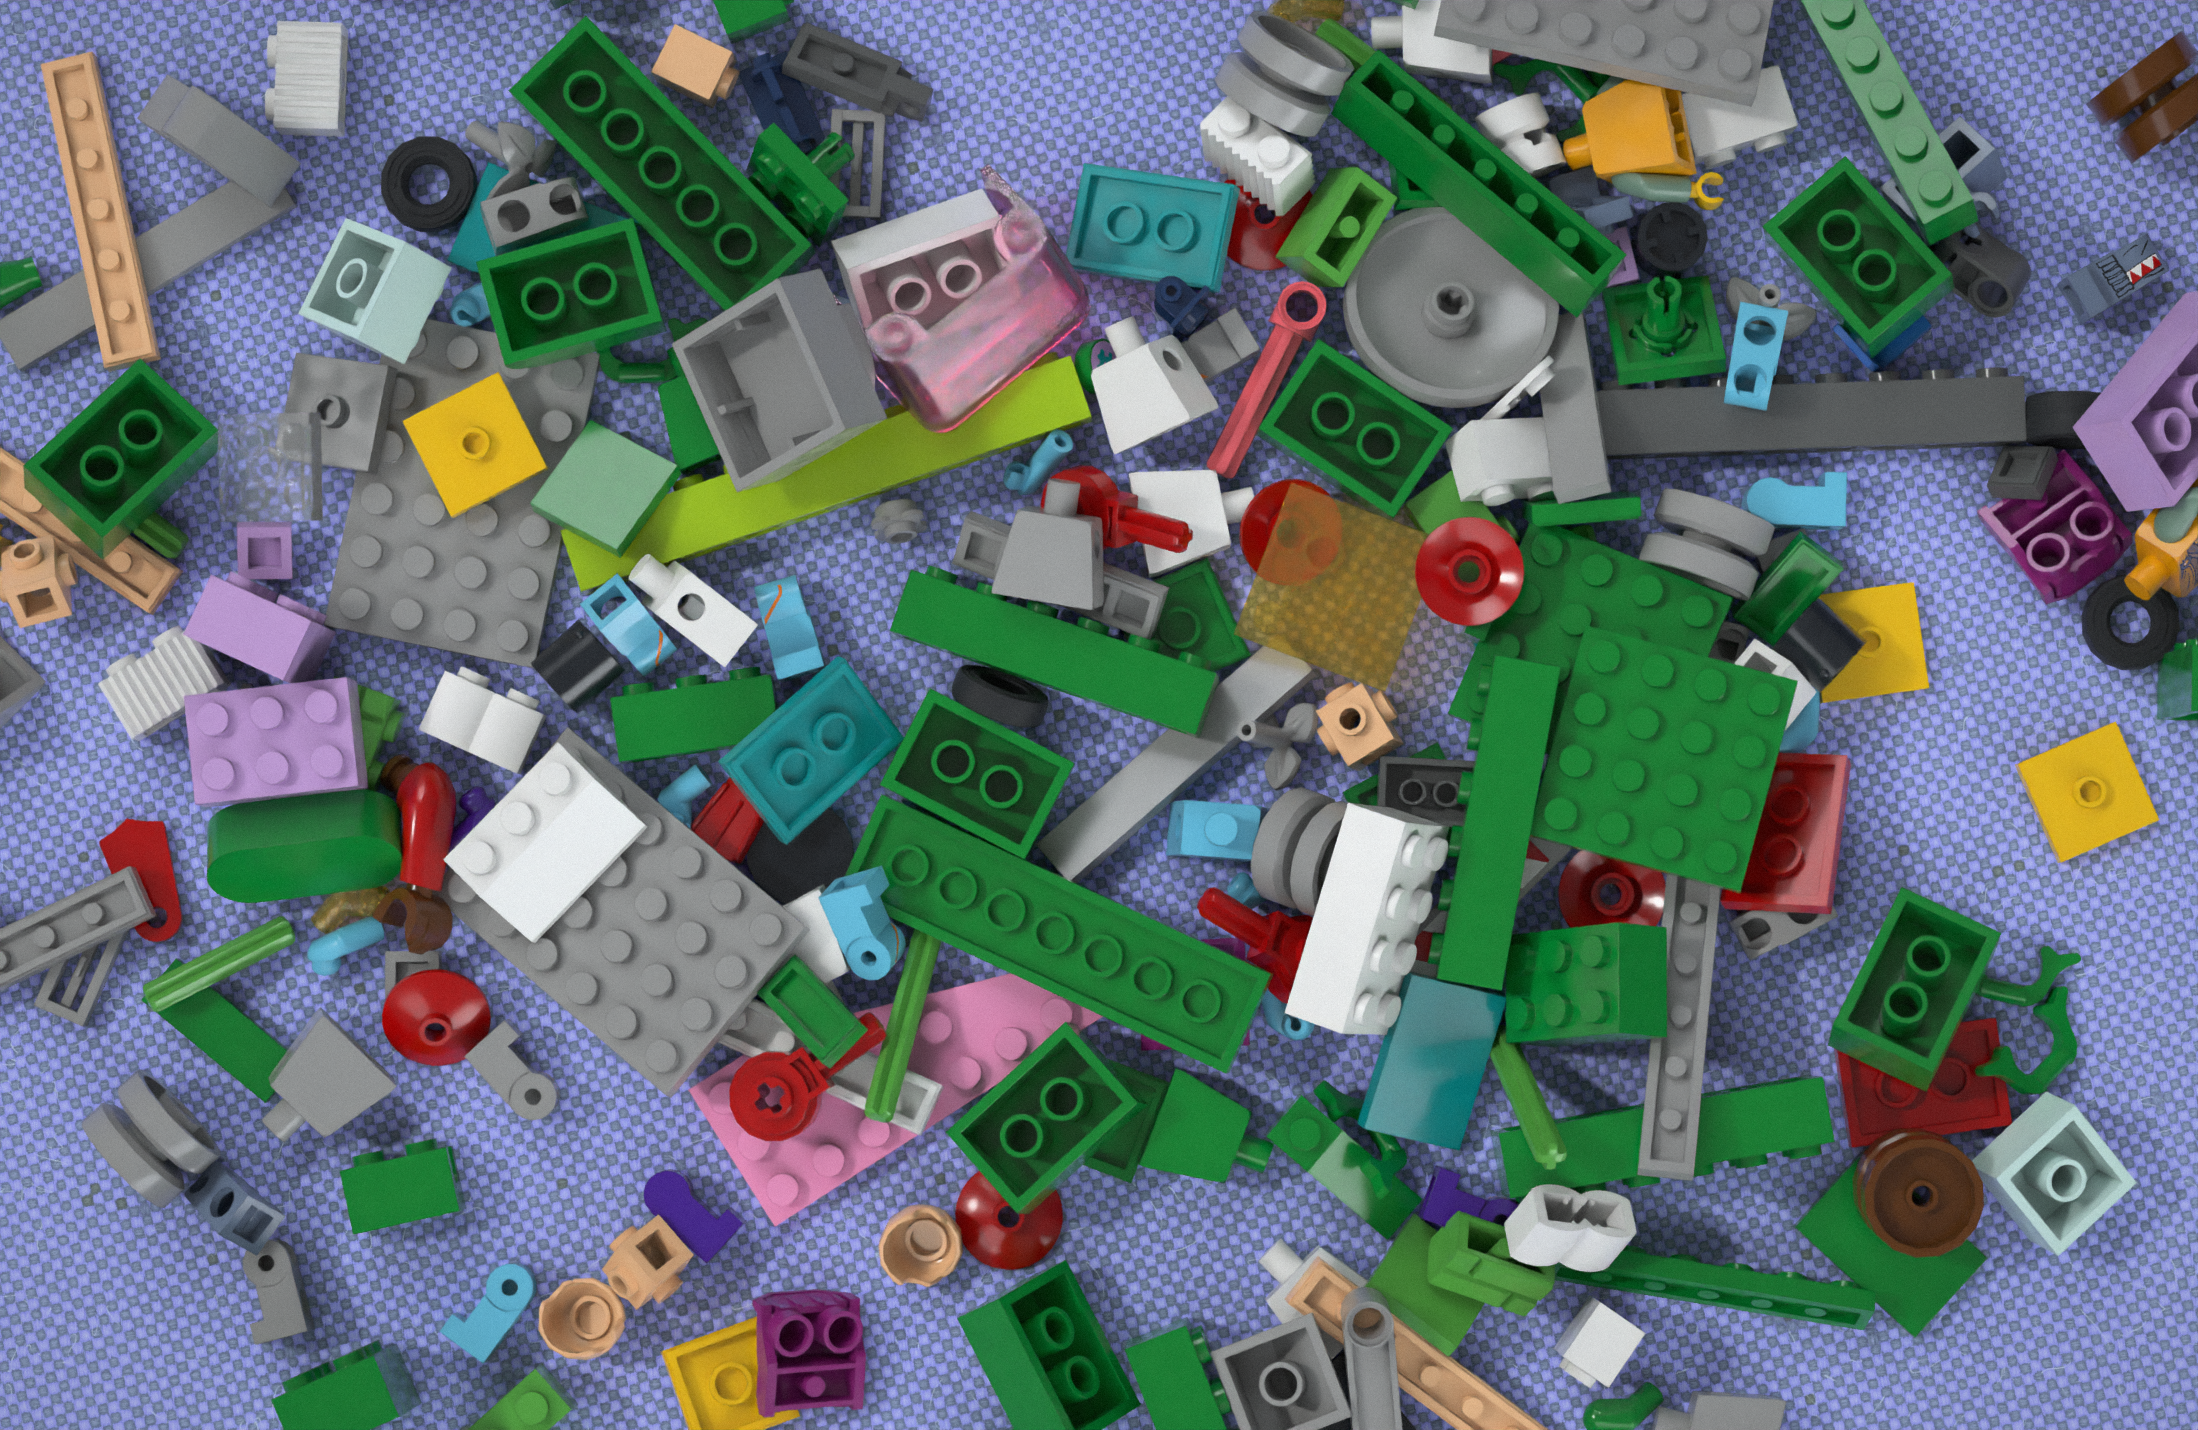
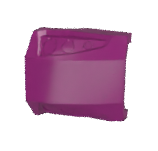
[1977,449,2133,605]
[752,1289,866,1417]

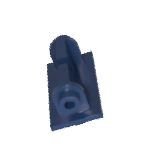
[739,51,826,156]
[1154,276,1210,339]

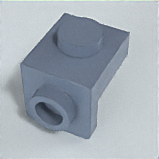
[1544,166,1633,235]

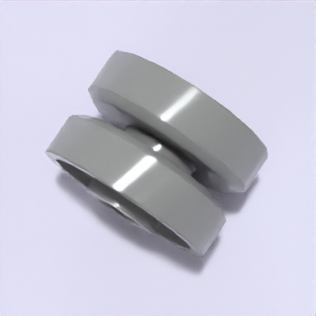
[1214,11,1355,137]
[1638,488,1775,600]
[1251,787,1348,916]
[82,1069,221,1208]

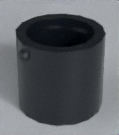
[1631,202,1708,279]
[1772,598,1867,693]
[531,620,626,714]

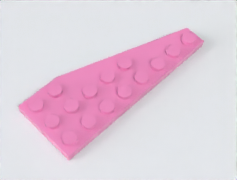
[688,973,1103,1226]

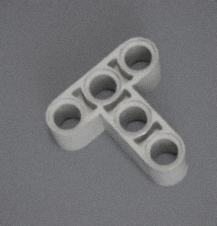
[137,74,301,208]

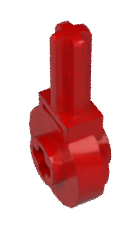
[1040,465,1193,553]
[1197,887,1313,1004]
[729,1012,887,1141]

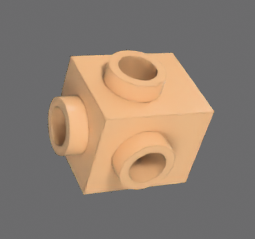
[0,534,78,628]
[1316,682,1404,771]
[602,1215,694,1310]

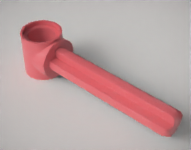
[1206,281,1326,479]

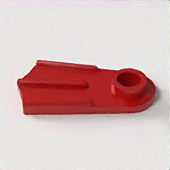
[691,777,764,864]
[99,818,183,942]

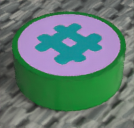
[1074,338,1117,395]

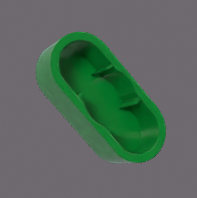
[207,789,402,903]

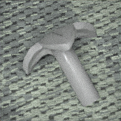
[465,121,556,200]
[1726,277,1817,341]
[1237,702,1318,791]

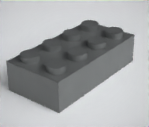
[1376,756,1474,828]

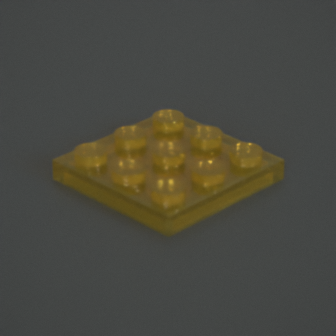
[1234,482,1430,692]

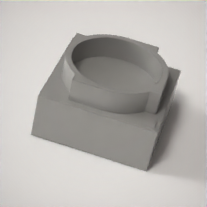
[672,268,887,492]

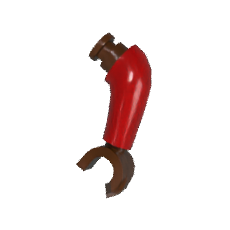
[372,754,456,955]

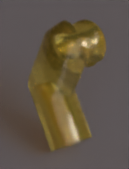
[1267,0,1344,23]
[311,885,390,934]

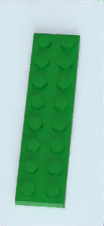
[845,794,1274,1074]

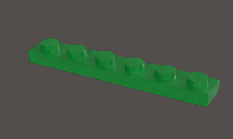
[1555,1245,1876,1330]

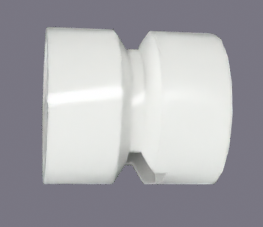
[1475,92,1566,179]

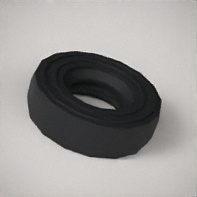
[381,136,477,232]
[2081,575,2180,670]
[952,664,1049,728]

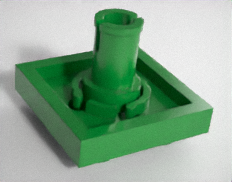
[746,123,855,248]
[1602,275,1726,385]

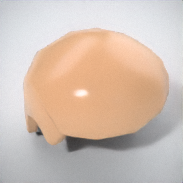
[879,1204,963,1287]
[538,1277,626,1360]

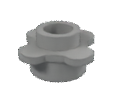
[871,499,927,544]

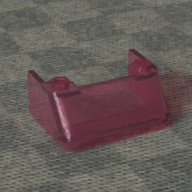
[833,164,1091,433]

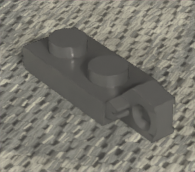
[782,22,933,122]

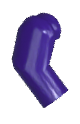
[449,786,496,853]

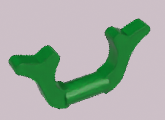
[1493,59,1599,144]
[596,318,708,384]
[1975,946,2081,1007]
[1975,986,2077,1095]
[1313,1080,1407,1199]

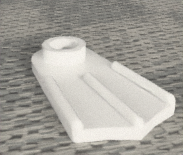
[1480,355,1555,420]

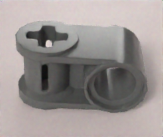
[1929,222,2031,318]

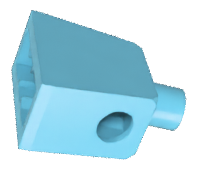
[1166,800,1269,862]

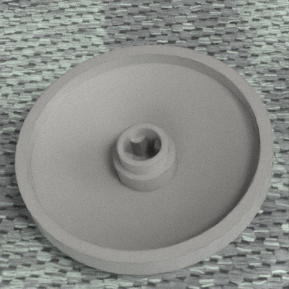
[1343,207,1559,408]

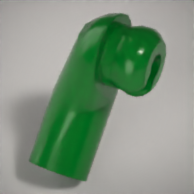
[1582,1382,1664,1430]

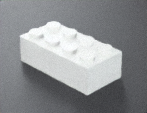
[1285,803,1449,1035]

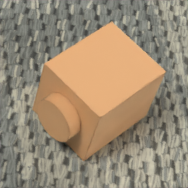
[651,24,739,109]

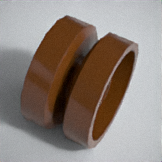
[2086,31,2198,164]
[1852,1128,1984,1258]

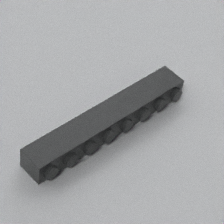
[1597,367,2027,460]

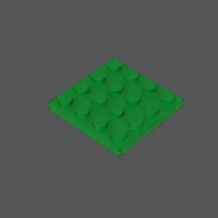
[1448,523,1733,757]
[1530,625,1798,893]

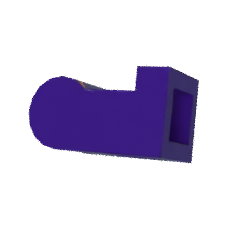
[1418,1165,1518,1227]
[643,1169,747,1264]

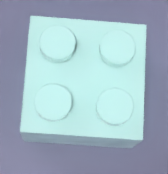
[298,218,452,364]
[1972,1092,2137,1256]

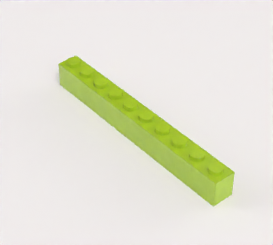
[560,352,1092,596]

